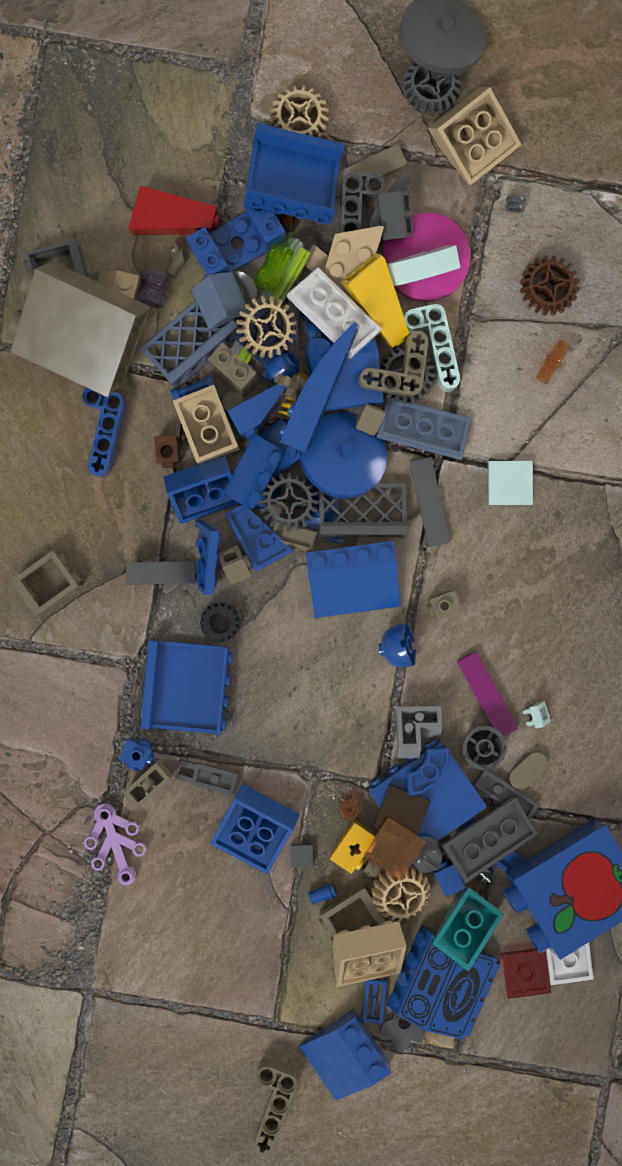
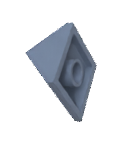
[192,272,248,330]

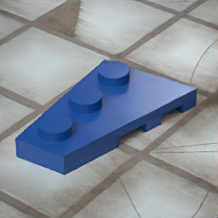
[225,505,294,572]
[195,520,220,595]

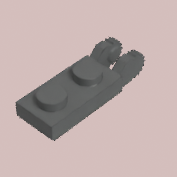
[175,759,239,795]

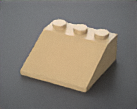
[428,87,522,185]
[333,921,407,987]

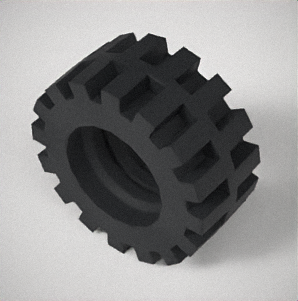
[200,603,240,642]

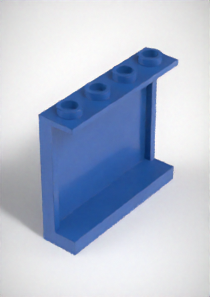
[244,123,344,225]
[140,640,233,736]
[369,739,487,846]

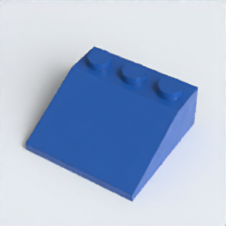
[305,337,384,411]
[210,784,300,874]
[299,1009,391,1101]

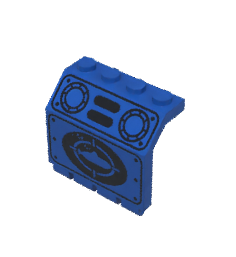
[387,925,500,1040]

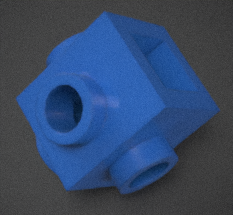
[118,737,155,771]

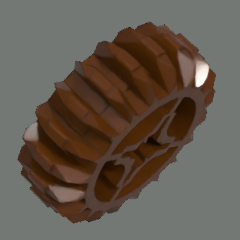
[520,255,580,316]

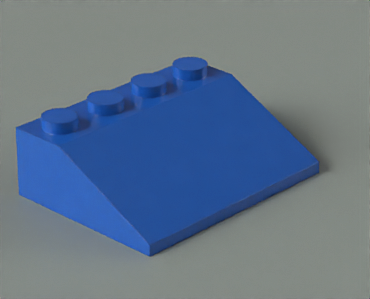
[306,541,401,618]

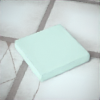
[488,461,533,505]

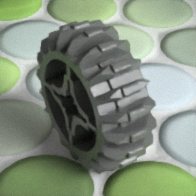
[402,61,462,117]
[380,345,436,405]
[259,472,319,532]

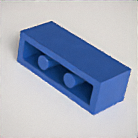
[223,434,285,509]

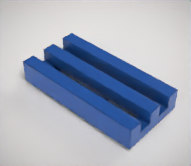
[361,978,388,1024]

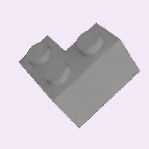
[396,706,442,758]

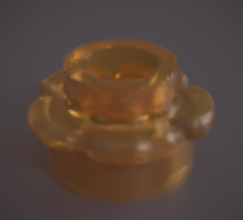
[339,799,360,821]

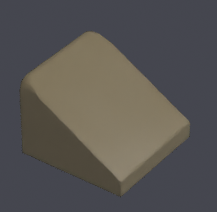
[355,403,386,436]

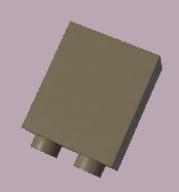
[8,261,150,397]

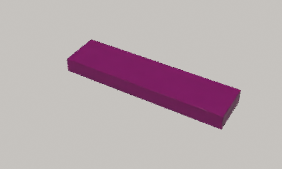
[457,651,518,736]

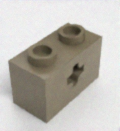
[123,759,174,809]

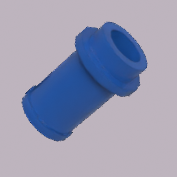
[308,882,337,905]

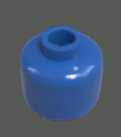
[267,352,300,384]

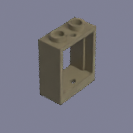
[208,343,259,398]
[10,550,82,617]
[319,883,388,943]

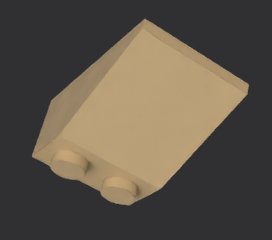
[173,385,240,465]

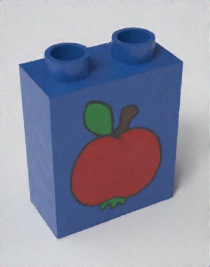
[503,819,622,960]

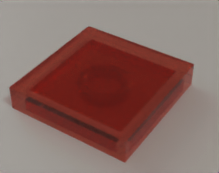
[501,948,551,999]

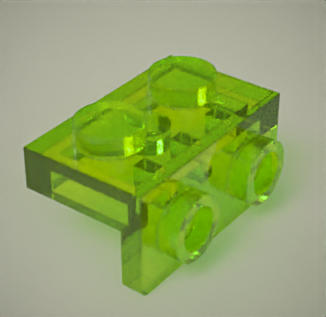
[253,244,294,292]

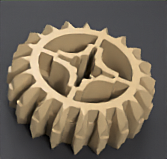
[270,85,329,138]
[236,296,297,358]
[371,863,431,923]

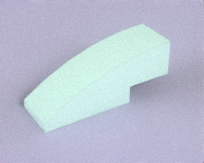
[387,245,460,286]

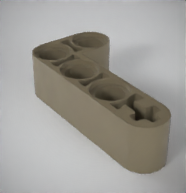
[254,1058,297,1156]

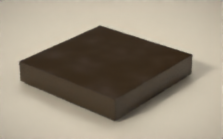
[373,784,431,841]

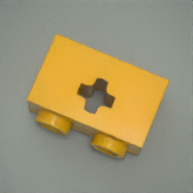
[330,819,377,874]

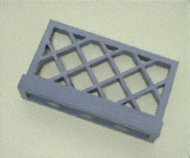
[141,301,239,389]

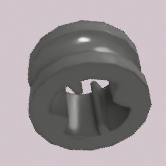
[505,195,526,213]

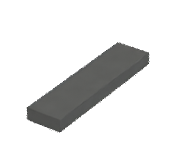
[409,457,450,547]

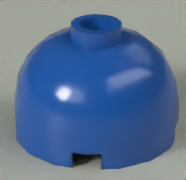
[379,623,416,668]

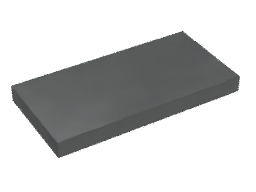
[441,796,539,883]

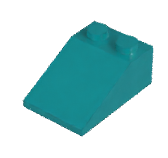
[431,887,504,971]

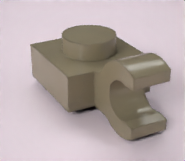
[274,373,307,402]

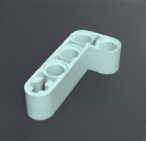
[404,304,460,392]

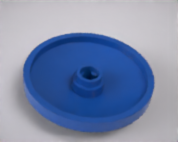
[300,412,387,498]

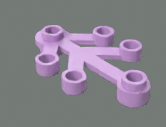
[84,803,147,885]

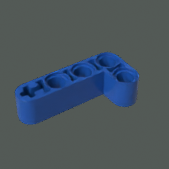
[82,388,127,478]

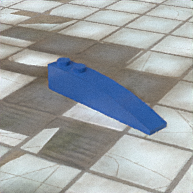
[279,322,360,453]

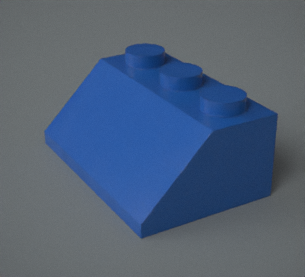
[163,455,240,524]

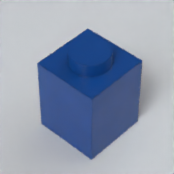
[433,859,465,897]

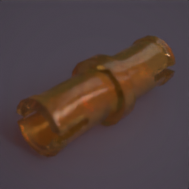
[536,340,571,384]

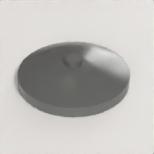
[399,0,487,74]

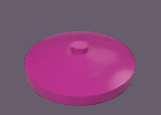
[383,213,471,302]

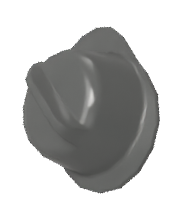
[405,836,446,873]

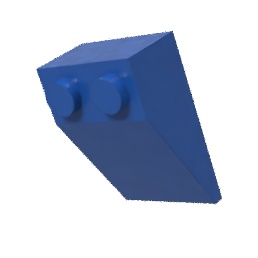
[228,384,287,441]

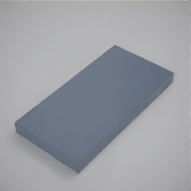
[376,397,472,460]

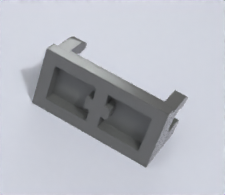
[379,191,414,240]

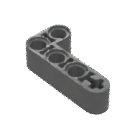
[339,172,385,233]

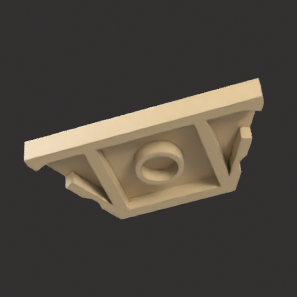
[324,226,384,302]

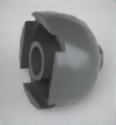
[462,725,507,770]

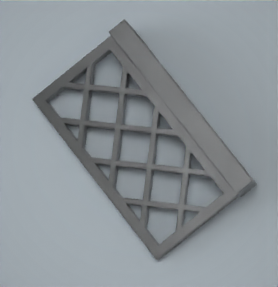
[318,483,408,537]

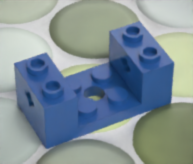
[186,205,286,277]

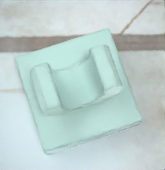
[523,701,551,728]

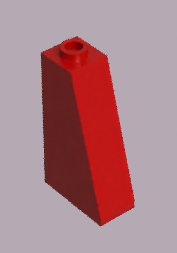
[129,185,221,235]

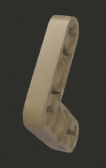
[358,331,428,396]

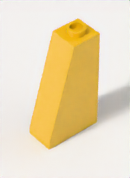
[341,253,409,348]

